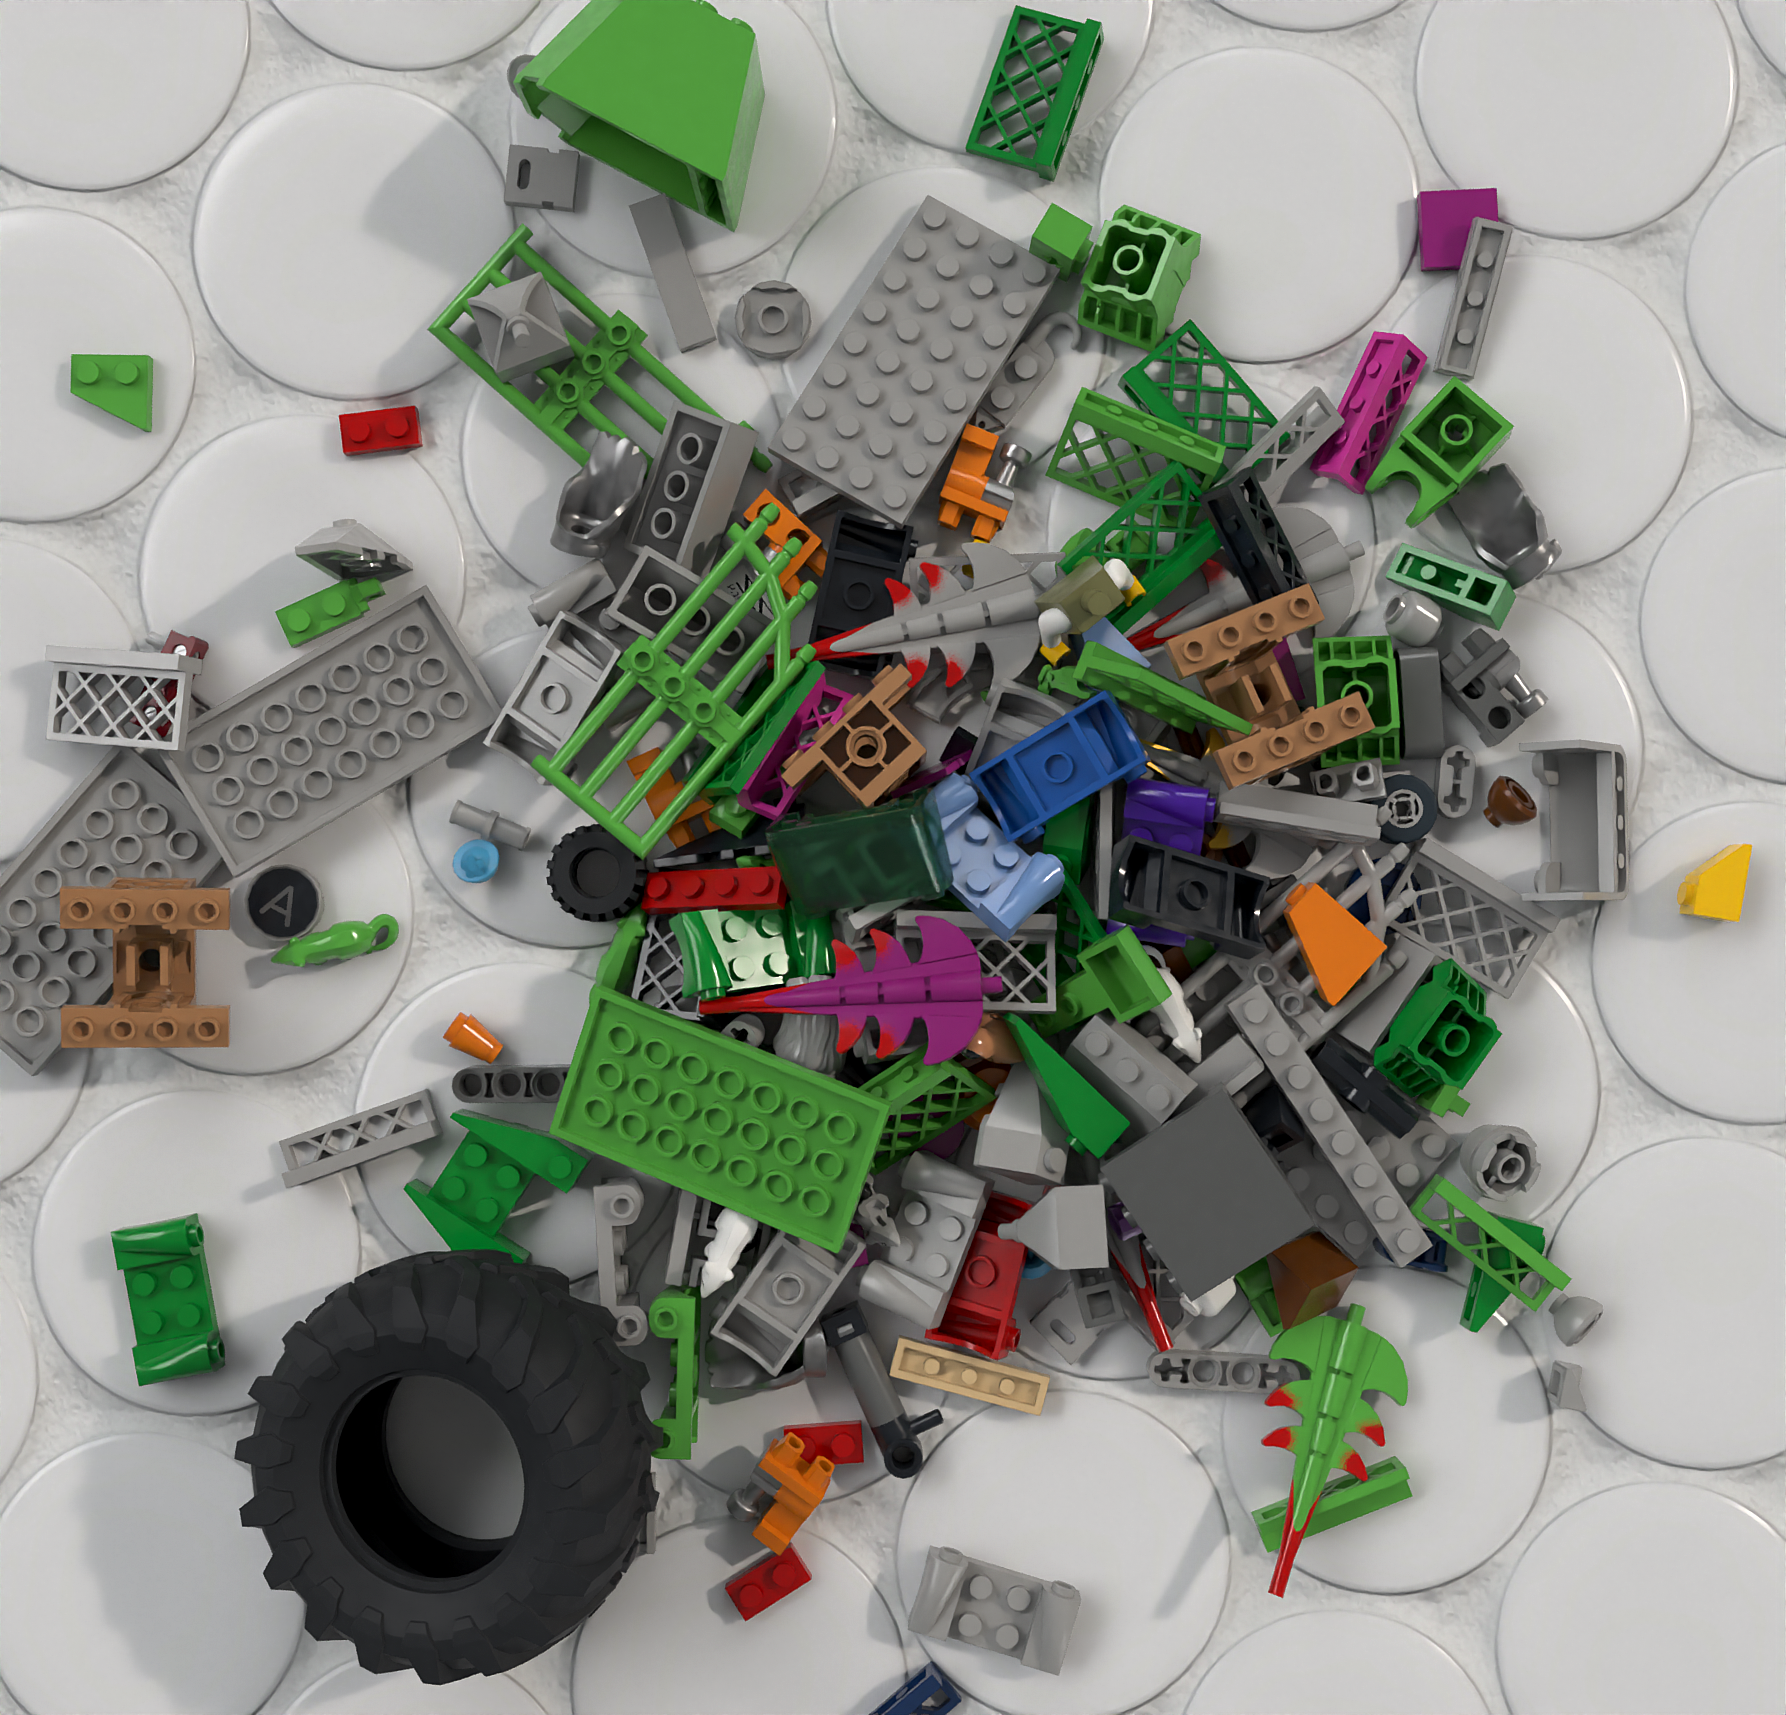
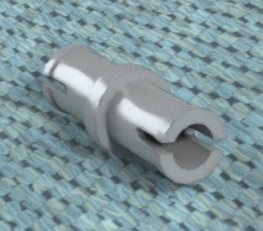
[449,800,531,851]

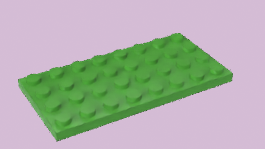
[549,985,893,1254]

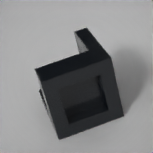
[1245,1085,1305,1153]

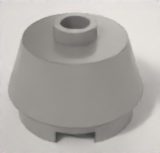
[1460,1124,1541,1202]

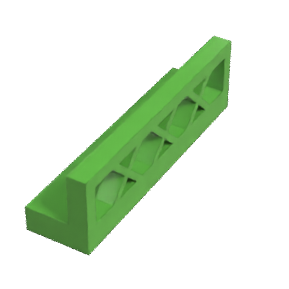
[1409,1174,1572,1312]
[1251,1456,1413,1553]

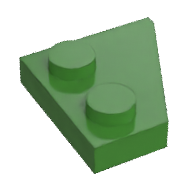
[70,354,153,432]

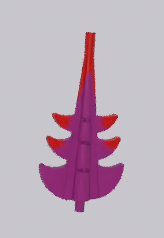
[699,915,1003,1066]

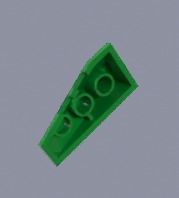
[1003,1012,1131,1159]

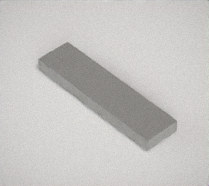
[629,193,717,353]
[1433,217,1514,381]

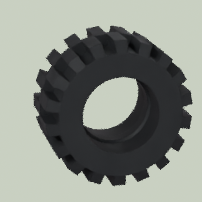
[546,824,649,922]

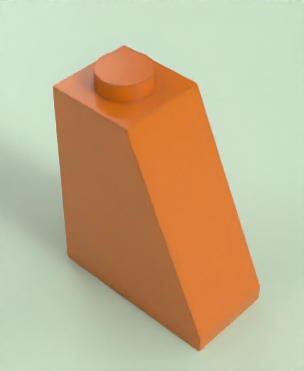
[1283,882,1387,1006]

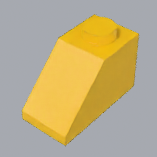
[1677,844,1752,922]

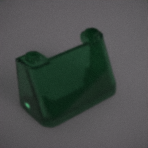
[765,788,954,920]

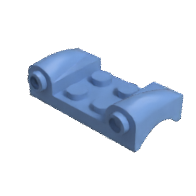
[891,773,1065,943]

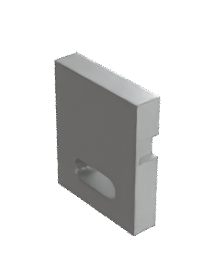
[504,144,580,212]
[1029,1280,1115,1365]

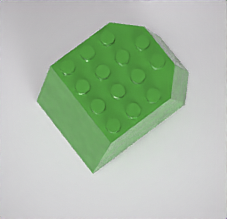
[513,0,765,232]

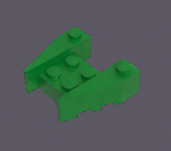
[404,1109,595,1264]

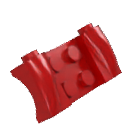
[924,1190,1036,1361]

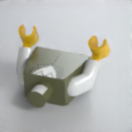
[1034,555,1146,667]

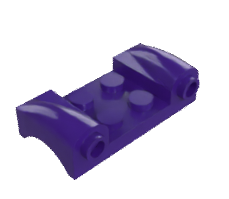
[1106,777,1216,948]

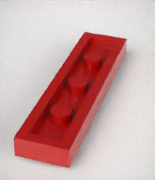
[641,866,790,914]

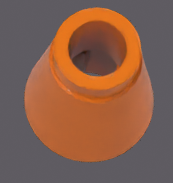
[443,1012,504,1064]

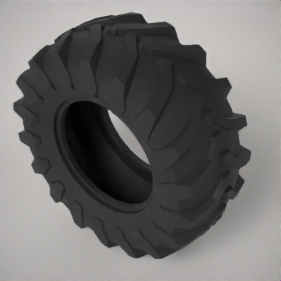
[234,1249,663,1685]

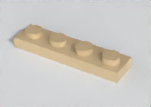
[889,1335,1050,1416]

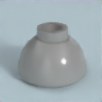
[1548,1293,1603,1347]

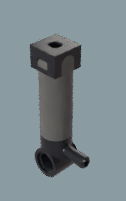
[821,1300,944,1479]

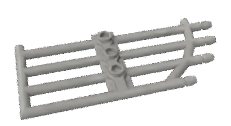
[1133,805,1418,1109]

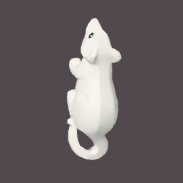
[1142,945,1202,1063]
[700,1207,759,1298]

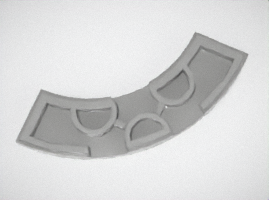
[906,650,1063,724]

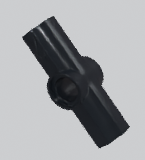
[1309,1037,1421,1139]

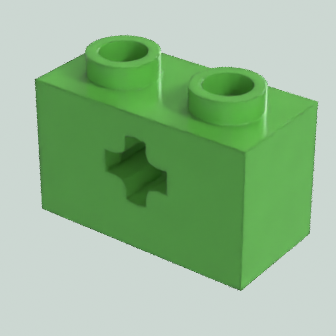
[1029,203,1094,283]

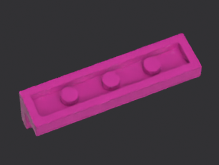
[1309,331,1428,495]
[736,672,854,823]

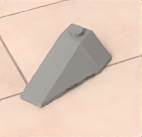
[295,519,413,581]
[973,1022,1069,1185]

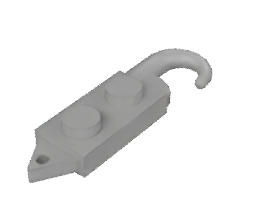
[975,311,1082,431]

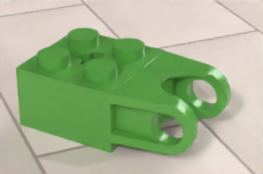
[1365,375,1514,529]

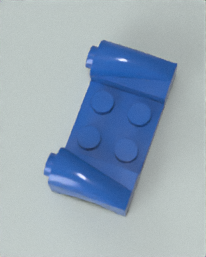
[969,690,1151,844]

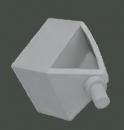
[467,272,575,383]
[998,1185,1109,1270]

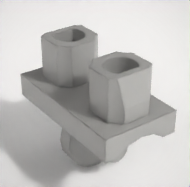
[1310,758,1388,803]

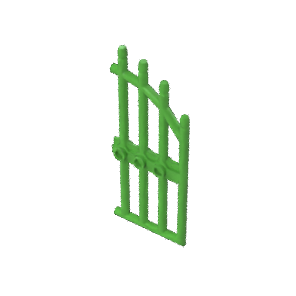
[427,223,773,480]
[530,502,818,860]

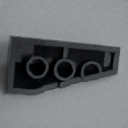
[653,798,810,868]

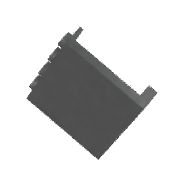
[1098,1081,1315,1302]

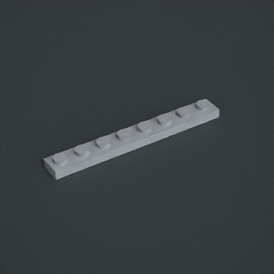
[1224,983,1433,1268]

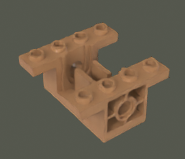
[1163,583,1375,790]
[781,663,927,815]
[60,877,230,1048]

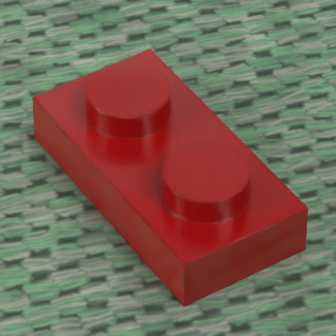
[339,405,423,456]
[783,1420,864,1465]
[725,1542,812,1622]

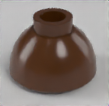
[1483,776,1537,828]

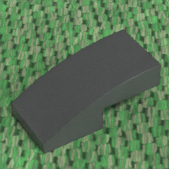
[1069,1261,1125,1329]

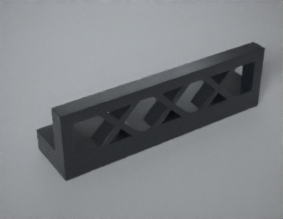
[1198,466,1319,605]

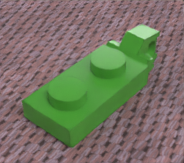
[275,577,386,648]

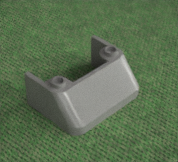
[1519,739,1629,901]

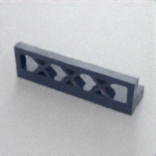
[869,1661,962,1715]

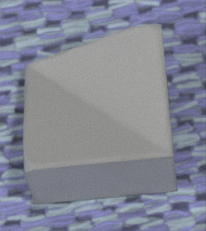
[1547,1360,1587,1412]

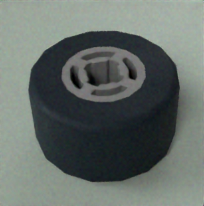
[1363,774,1438,845]

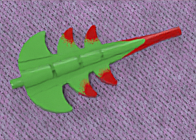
[1261,1303,1408,1598]

